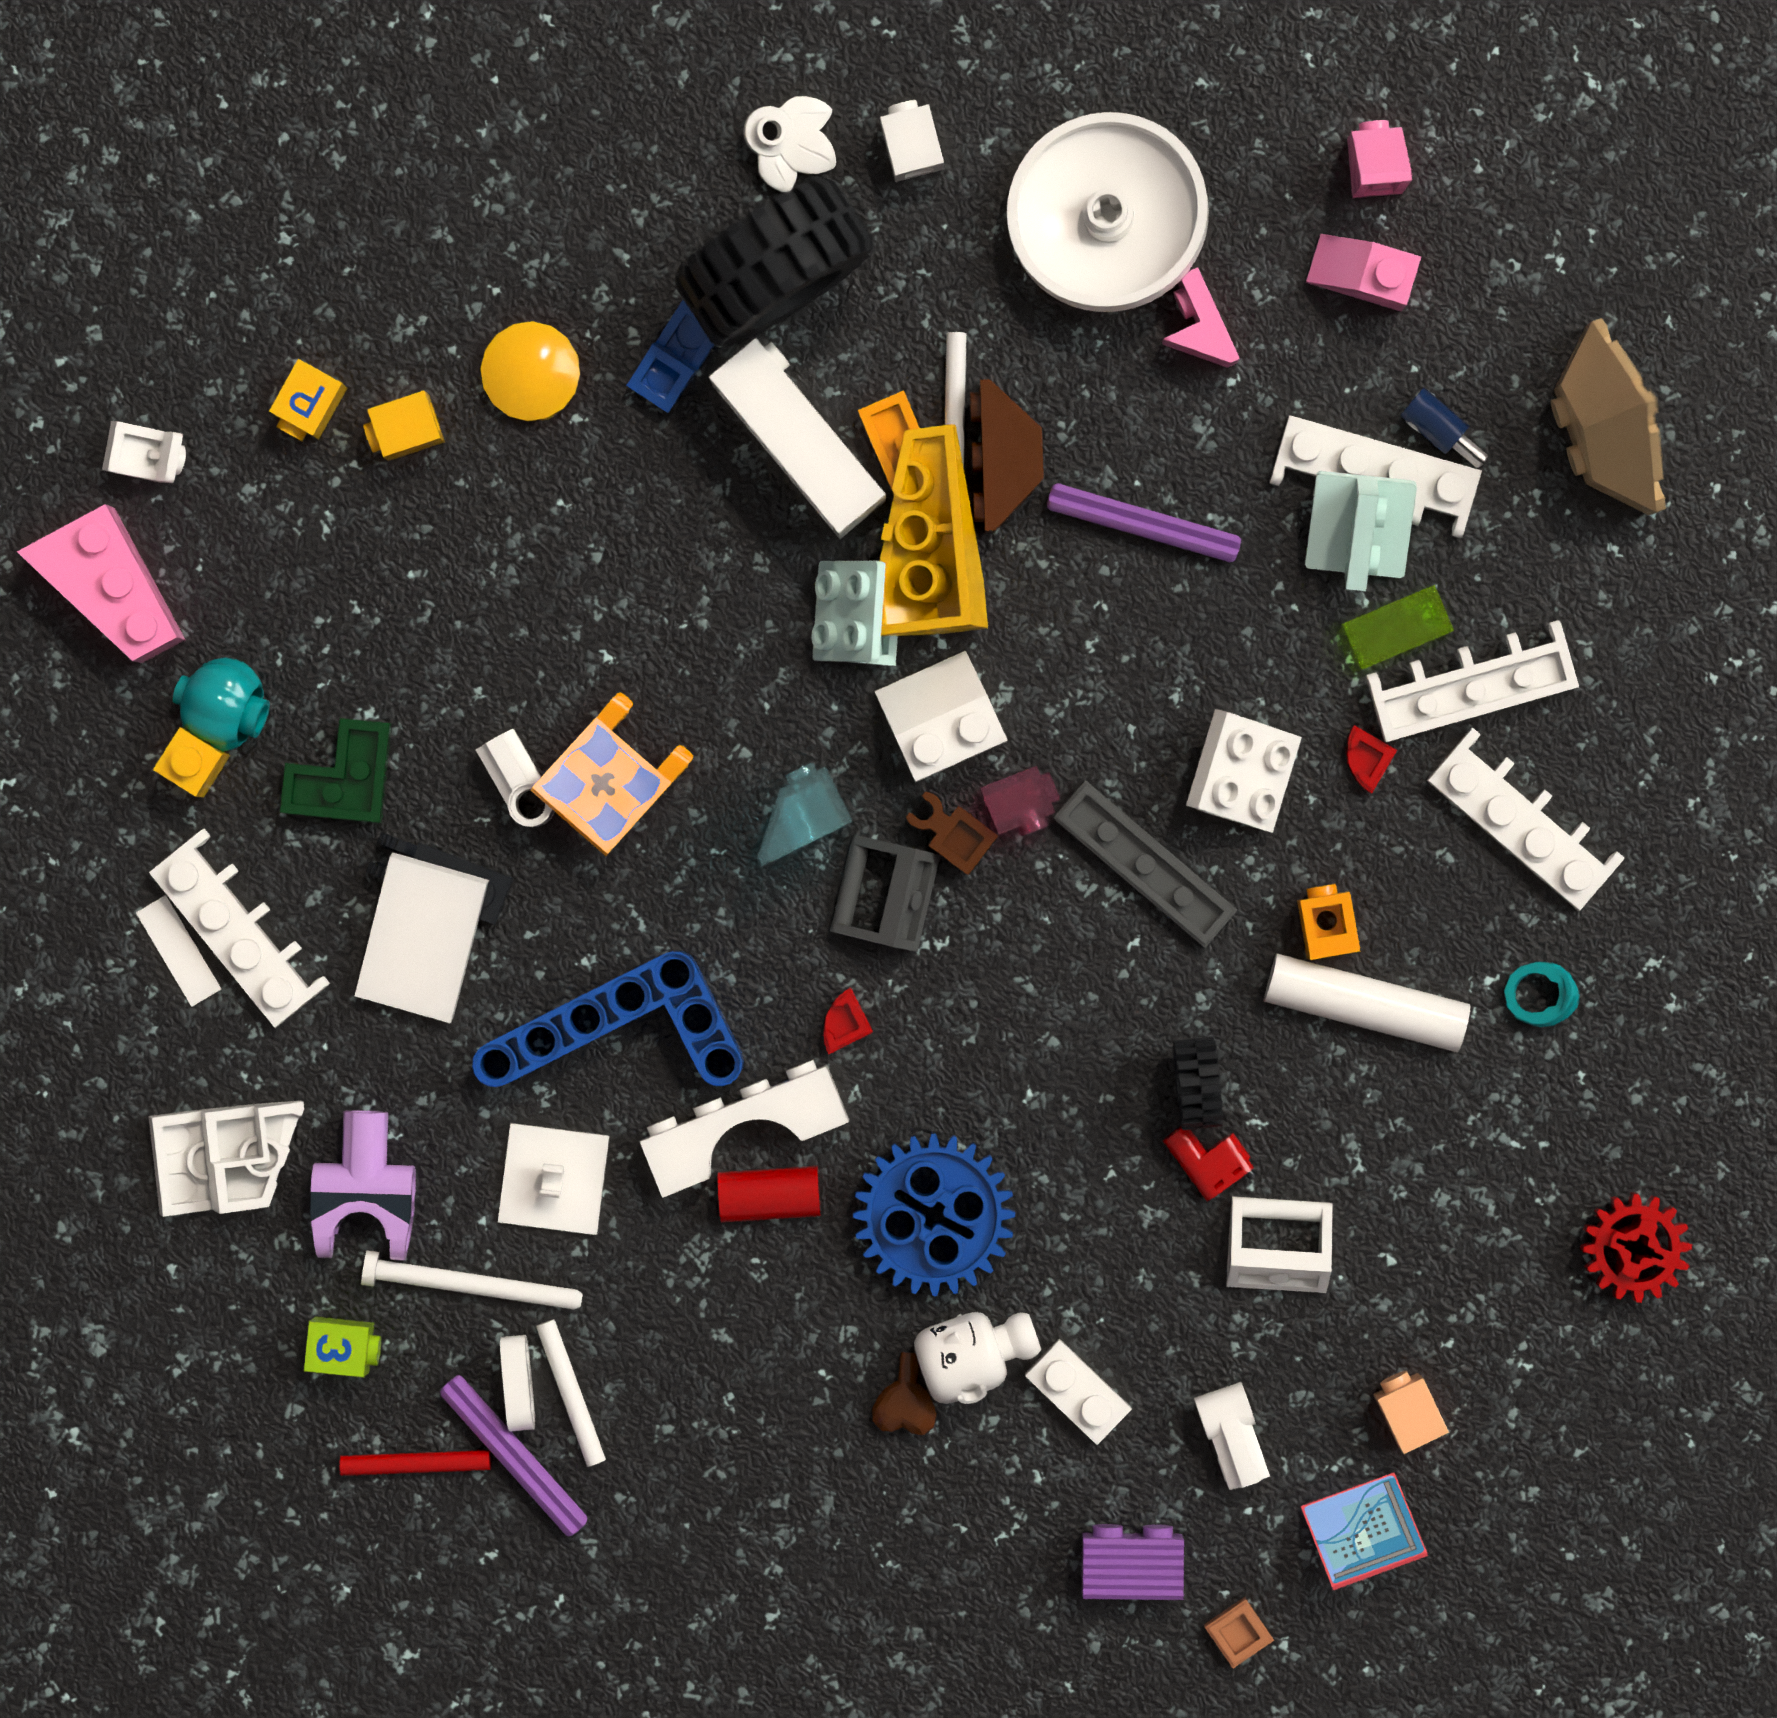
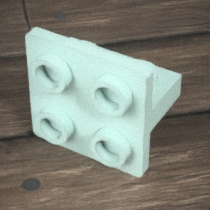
[1305,471,1417,591]
[812,561,898,666]

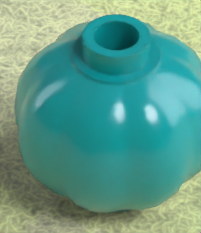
[173,657,270,752]

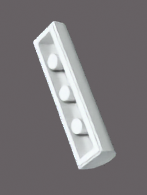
[1263,953,1470,1052]

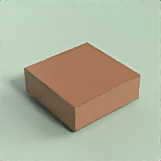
[1204,1597,1274,1668]

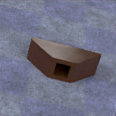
[970,379,1044,534]

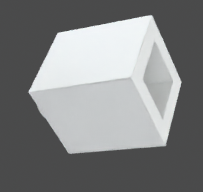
[880,100,944,182]

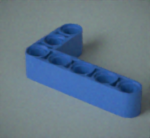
[472,951,744,1087]

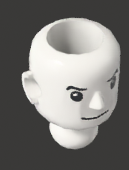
[914,1312,1041,1404]

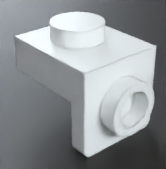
[102,421,186,483]

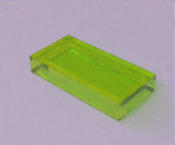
[1341,585,1454,670]

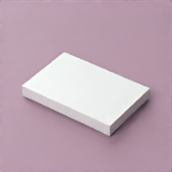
[354,853,489,1023]

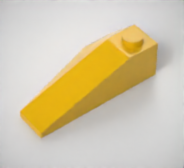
[879,424,988,637]

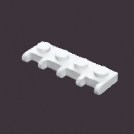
[1269,415,1482,538]
[1366,620,1579,743]
[1426,728,1624,910]
[149,829,330,1028]

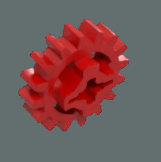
[1580,1192,1692,1303]

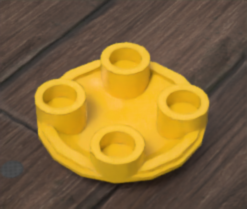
[480,321,580,421]

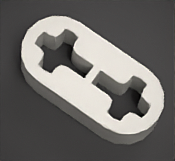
[500,1335,535,1432]

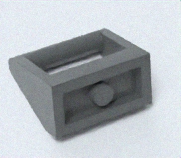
[830,834,940,952]

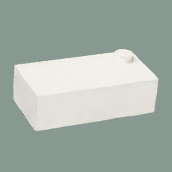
[709,338,886,539]

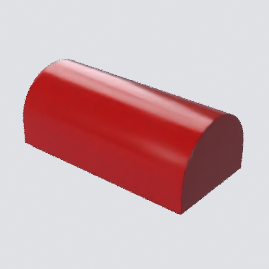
[718,1166,821,1223]

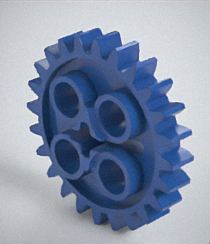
[853,1133,1015,1296]

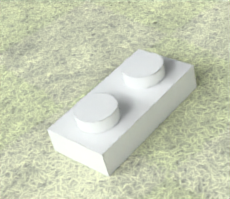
[1025,1338,1132,1445]

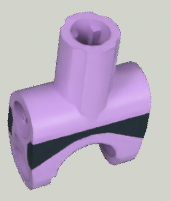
[310,1110,416,1260]

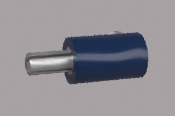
[1400,388,1488,468]

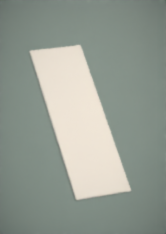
[136,895,221,1007]

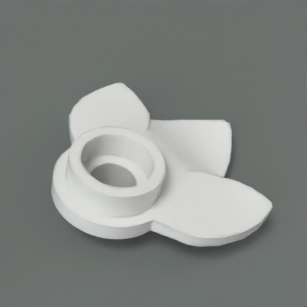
[744,96,836,193]

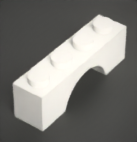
[640,1060,849,1198]

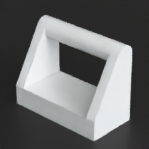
[1227,1196,1332,1293]

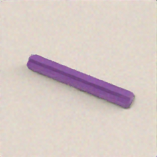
[1047,483,1241,562]
[440,1375,588,1537]

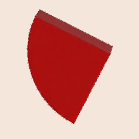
[1346,725,1397,794]
[823,987,873,1054]

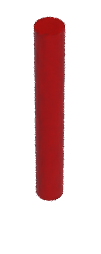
[340,1450,491,1476]

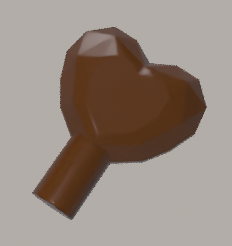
[872,1352,937,1435]

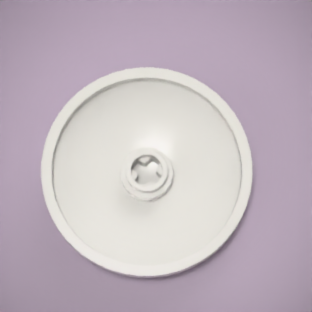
[1007,112,1209,312]

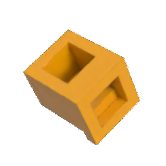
[1297,884,1360,960]

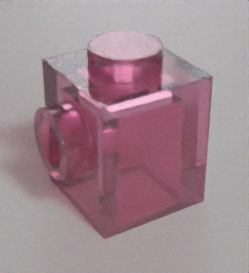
[980,766,1060,836]

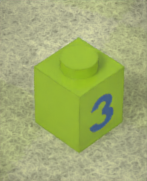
[304,1317,381,1377]

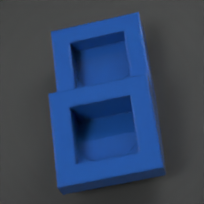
[626,300,715,413]

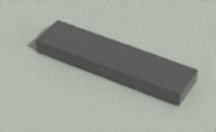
[1053,780,1237,948]

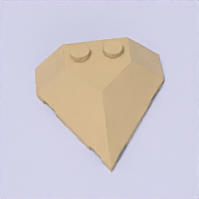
[1551,318,1666,515]

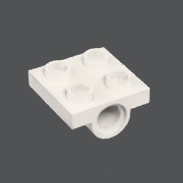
[1186,709,1302,833]

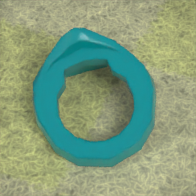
[1504,961,1580,1027]

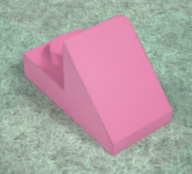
[1162,267,1240,368]

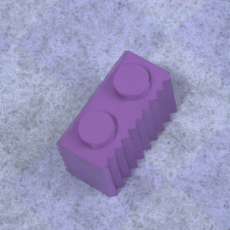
[1081,1524,1184,1600]

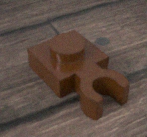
[906,792,998,875]

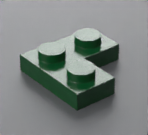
[280,718,392,823]

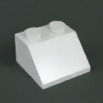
[875,651,1007,783]

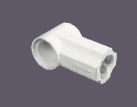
[476,728,555,827]
[1194,1382,1270,1490]

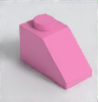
[1347,120,1412,198]
[1305,234,1421,312]

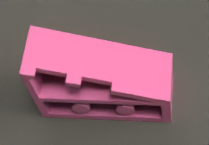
[17,504,185,663]

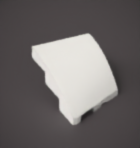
[149,1101,304,1217]

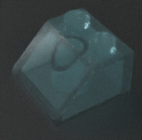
[757,762,854,866]

